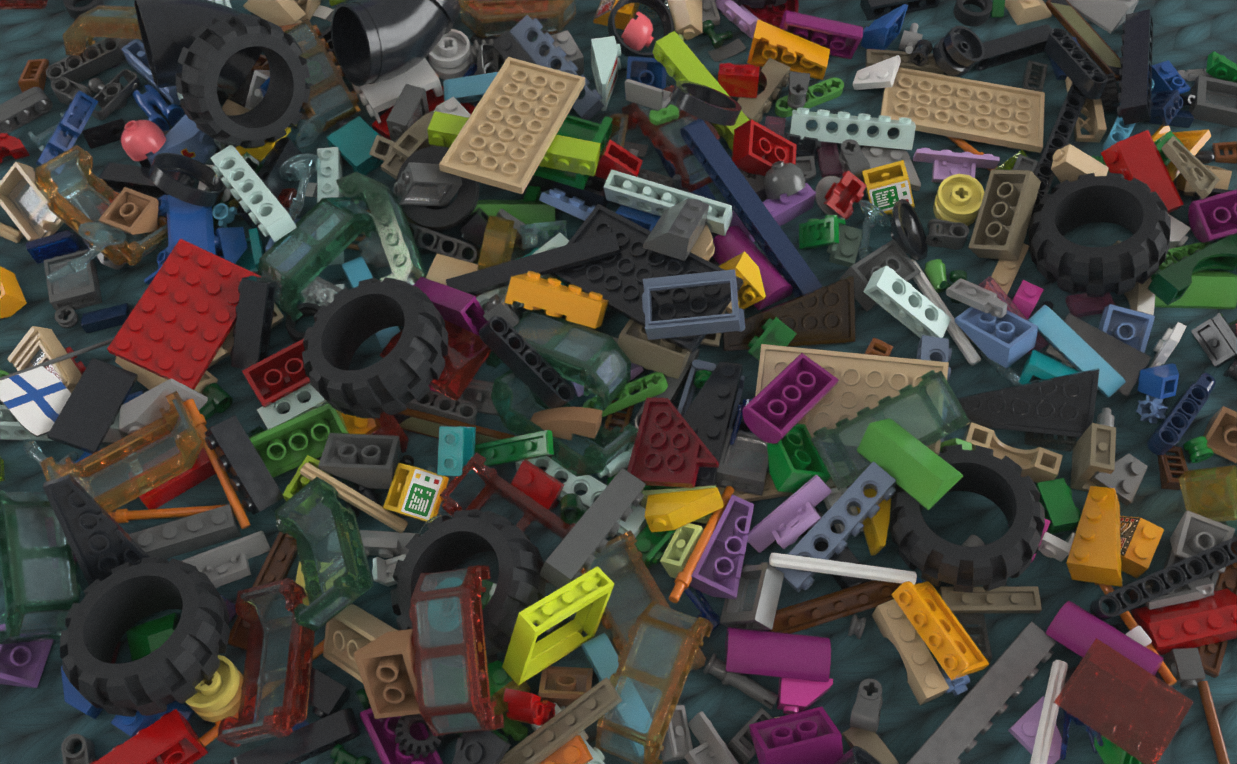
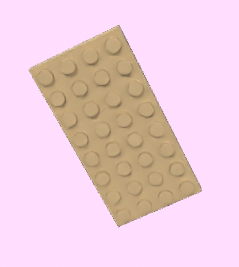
[439,57,585,194]
[880,67,1045,153]
[751,344,949,455]

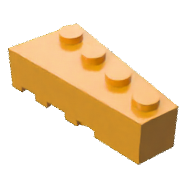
[747,19,830,80]
[504,271,608,329]
[1066,486,1122,587]

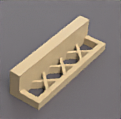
[1065,76,1107,142]

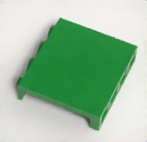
[534,115,613,190]

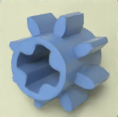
[1136,395,1168,424]
[940,668,970,696]

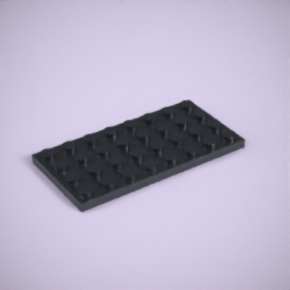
[550,204,744,354]

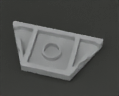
[841,146,921,191]

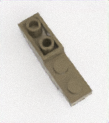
[381,111,434,179]
[1113,240,1155,315]

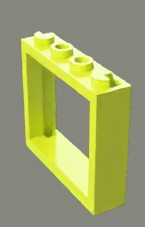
[502,566,614,686]

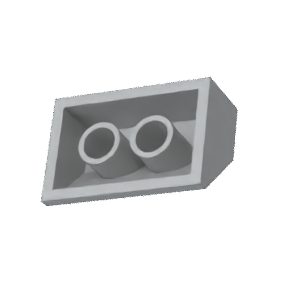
[1067,0,1139,34]

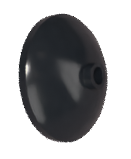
[891,199,928,261]

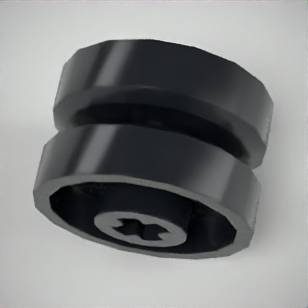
[933,26,985,78]

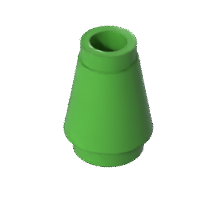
[924,259,947,293]

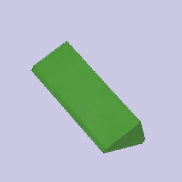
[472,200,556,237]
[1155,270,1237,309]
[249,403,349,477]
[857,418,963,510]

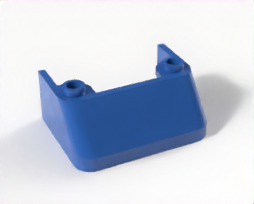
[144,195,216,285]

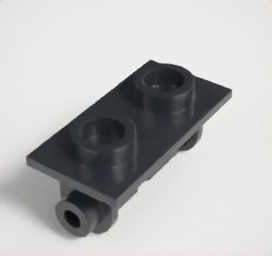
[82,118,126,149]
[781,133,821,159]

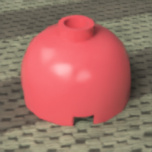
[621,11,654,51]
[121,120,166,161]

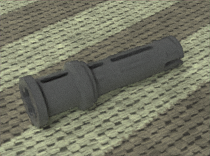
[703,653,779,710]

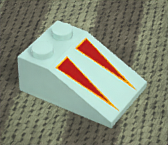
[591,36,621,111]

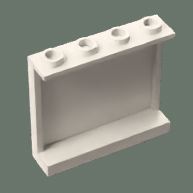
[352,58,444,123]

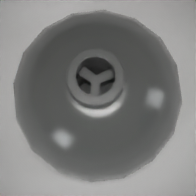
[763,161,807,200]

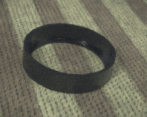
[608,0,674,58]
[670,81,742,126]
[149,153,226,207]

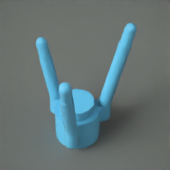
[212,203,238,228]

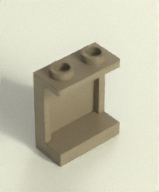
[1071,423,1116,492]

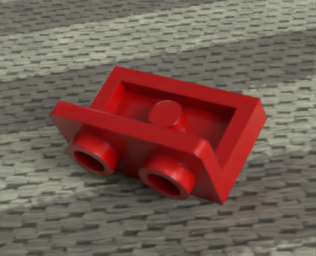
[510,460,564,510]

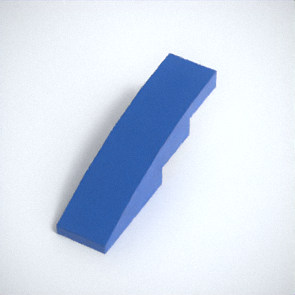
[36,90,98,175]

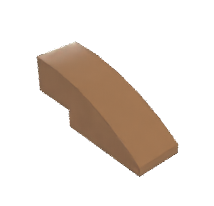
[527,407,603,441]

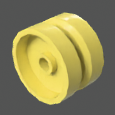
[933,174,985,226]
[185,655,248,722]

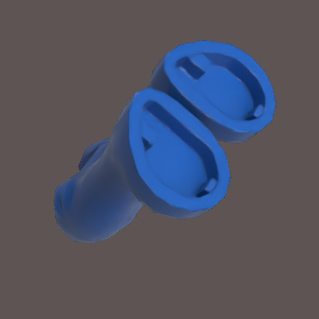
[133,84,185,131]

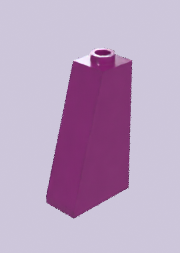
[413,277,487,342]

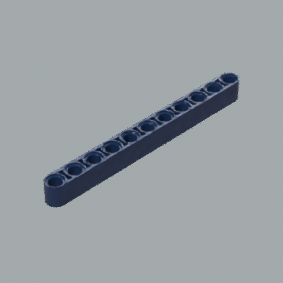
[680,118,823,298]

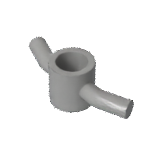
[899,23,923,54]

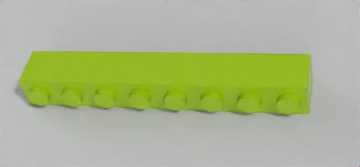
[653,31,749,151]
[427,111,601,176]

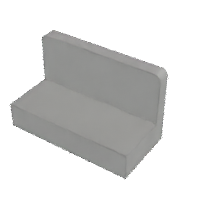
[625,79,672,110]

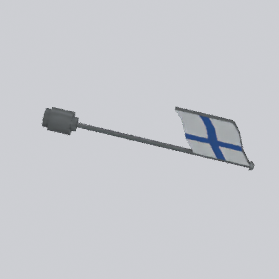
[0,337,115,437]

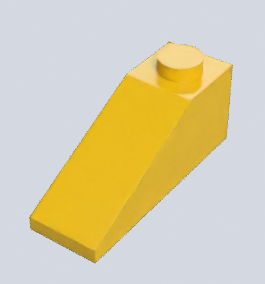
[644,487,724,532]
[856,489,891,556]

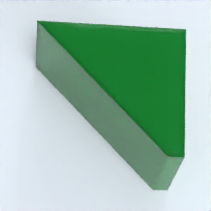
[991,0,1005,18]
[523,186,541,202]

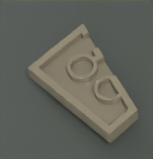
[1161,136,1220,200]

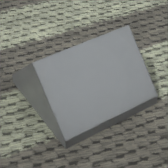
[1170,510,1235,574]

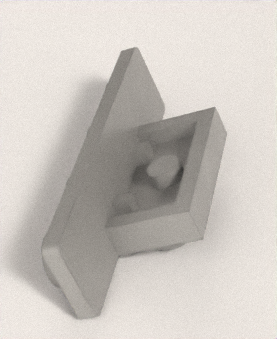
[328,529,423,558]
[182,531,271,588]
[684,711,739,764]

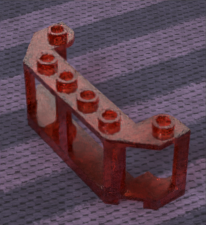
[440,452,576,583]

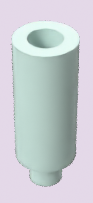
[596,445,634,478]

